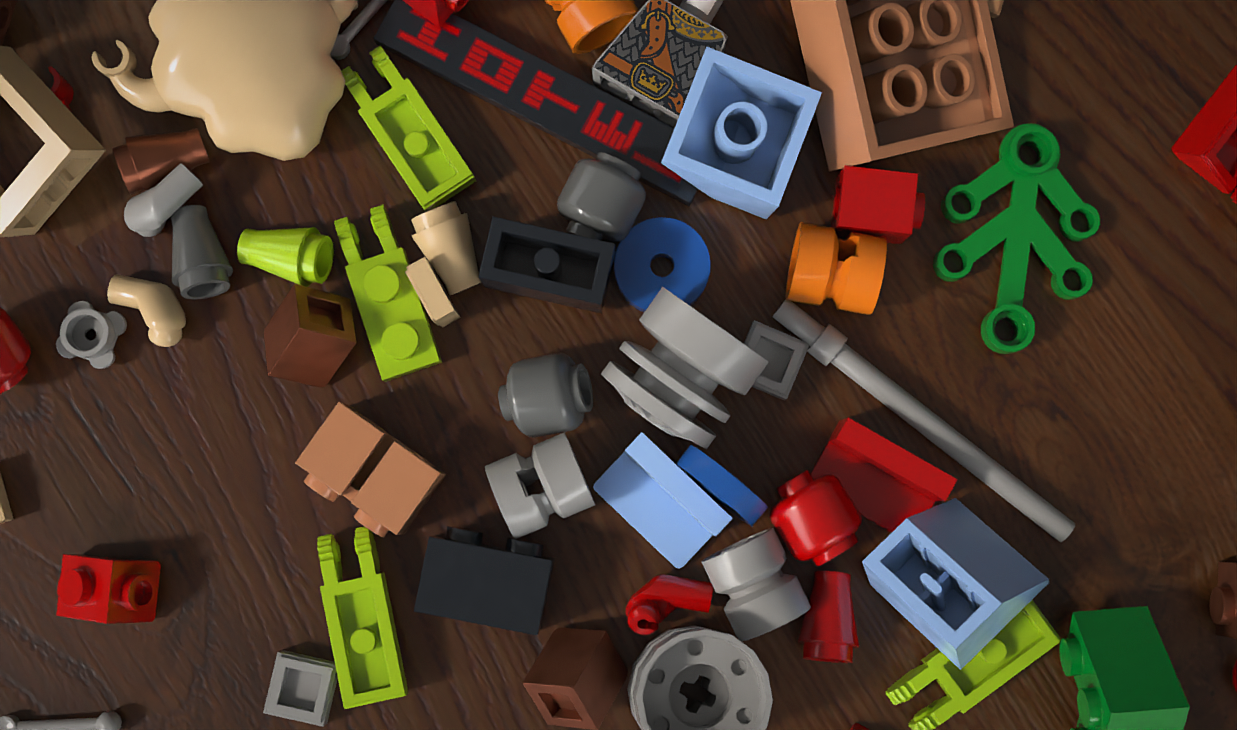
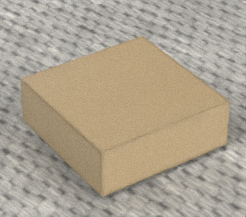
[405,257,461,328]

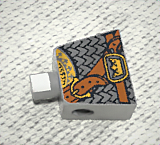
[592,0,728,128]

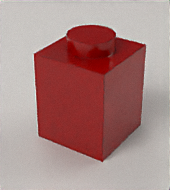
[831,165,925,244]

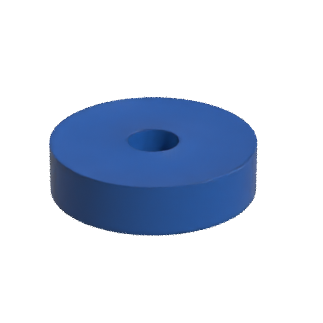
[614,217,710,312]
[675,445,768,527]

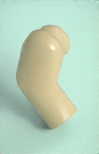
[107,274,186,347]

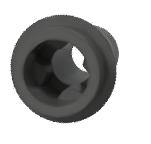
[171,205,233,299]

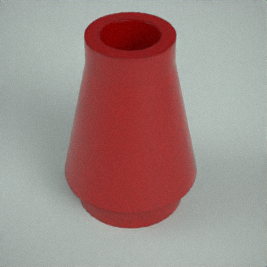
[797,571,860,663]

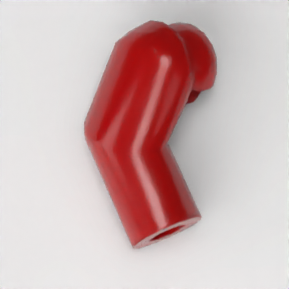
[625,574,713,635]

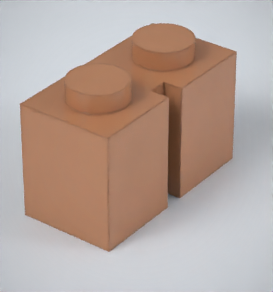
[295,402,447,538]

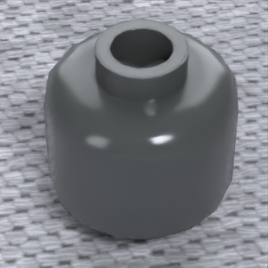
[557,152,646,242]
[498,352,593,438]

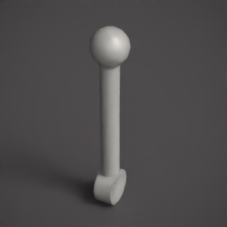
[331,0,388,60]
[0,711,122,730]

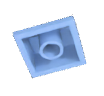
[661,47,822,220]

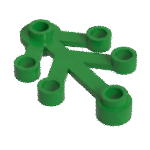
[933,123,1100,354]

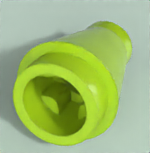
[237,227,334,287]

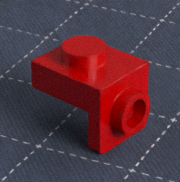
[56,554,161,624]

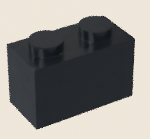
[478,217,615,314]
[414,526,555,636]

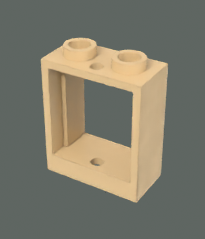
[0,46,106,238]

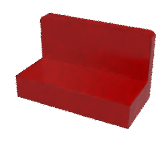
[810,417,958,533]

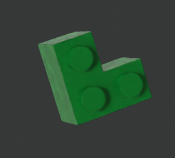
[1059,606,1190,730]

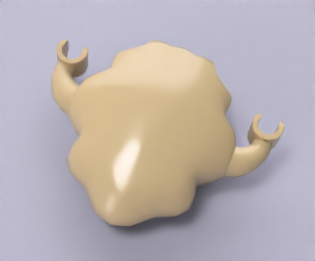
[91,0,356,161]

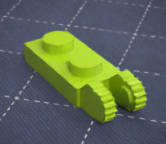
[341,46,476,212]
[334,205,442,382]
[317,526,409,709]
[885,600,1061,730]

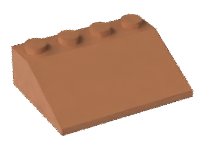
[790,0,1014,172]

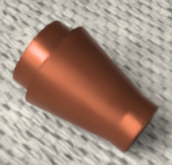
[112,128,210,194]

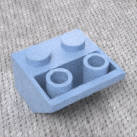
[862,498,1049,670]

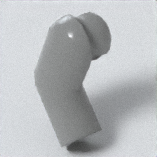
[124,163,203,237]

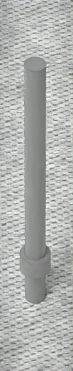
[772,300,1075,542]

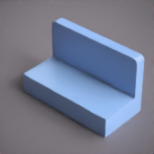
[593,432,733,568]

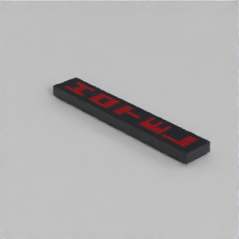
[373,0,699,207]

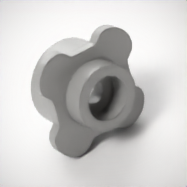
[56,301,127,369]

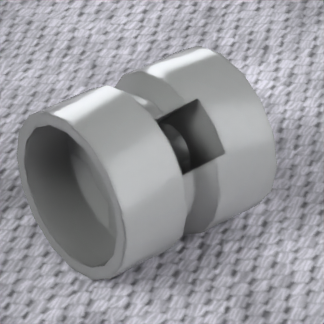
[485,432,595,539]
[701,528,811,641]

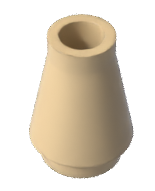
[411,201,481,295]

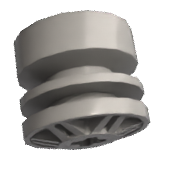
[601,287,769,449]
[627,625,773,730]

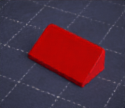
[1171,64,1237,194]

